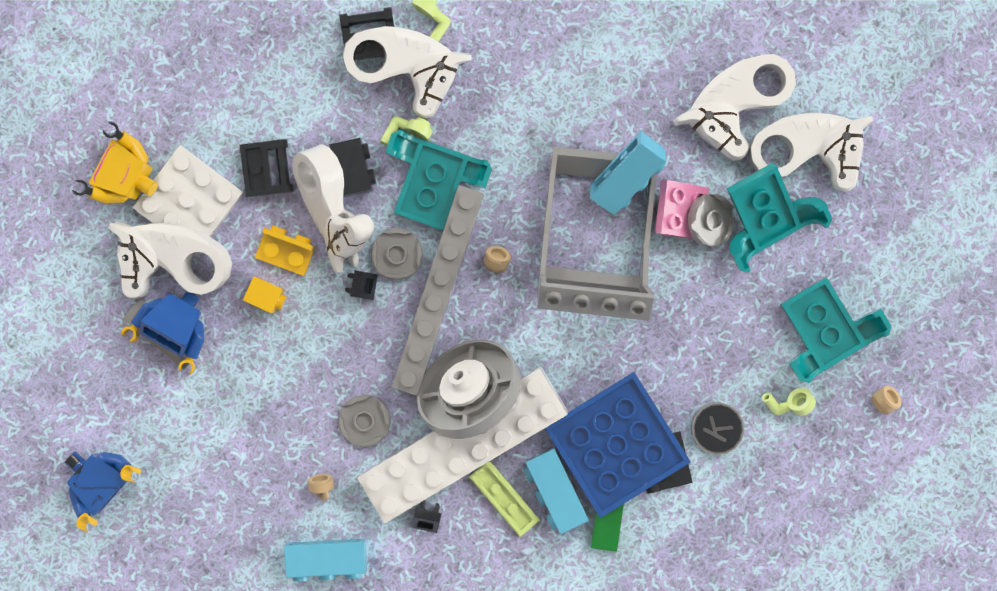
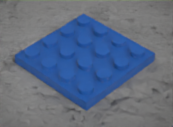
[545,372,691,518]

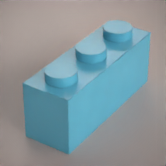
[590,131,666,215]
[523,447,589,534]
[284,539,367,582]

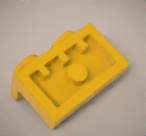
[255,225,316,276]

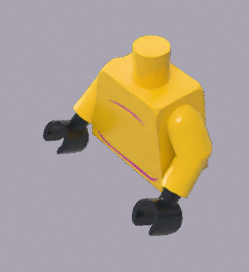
[71,121,158,204]

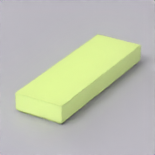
[469,461,540,537]

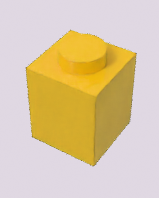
[243,276,287,314]

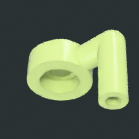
[411,0,451,42]
[380,116,433,146]
[762,388,816,416]

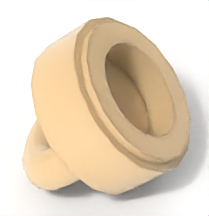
[483,246,511,273]
[872,386,901,415]
[307,474,334,501]

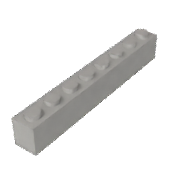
[392,185,484,396]

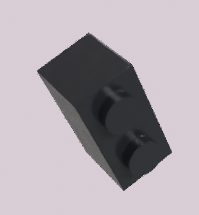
[329,138,376,198]

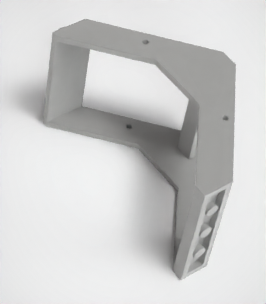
[537,147,657,321]

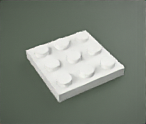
[133,145,244,255]

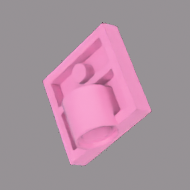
[655,180,709,239]

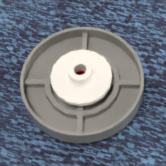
[417,340,521,439]

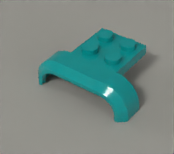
[385,130,492,231]
[727,163,833,273]
[780,277,892,383]

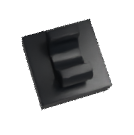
[345,270,378,300]
[412,500,442,533]

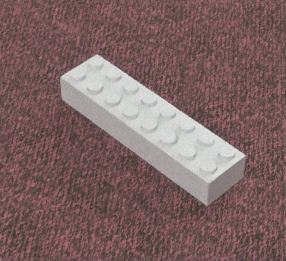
[357,367,568,524]

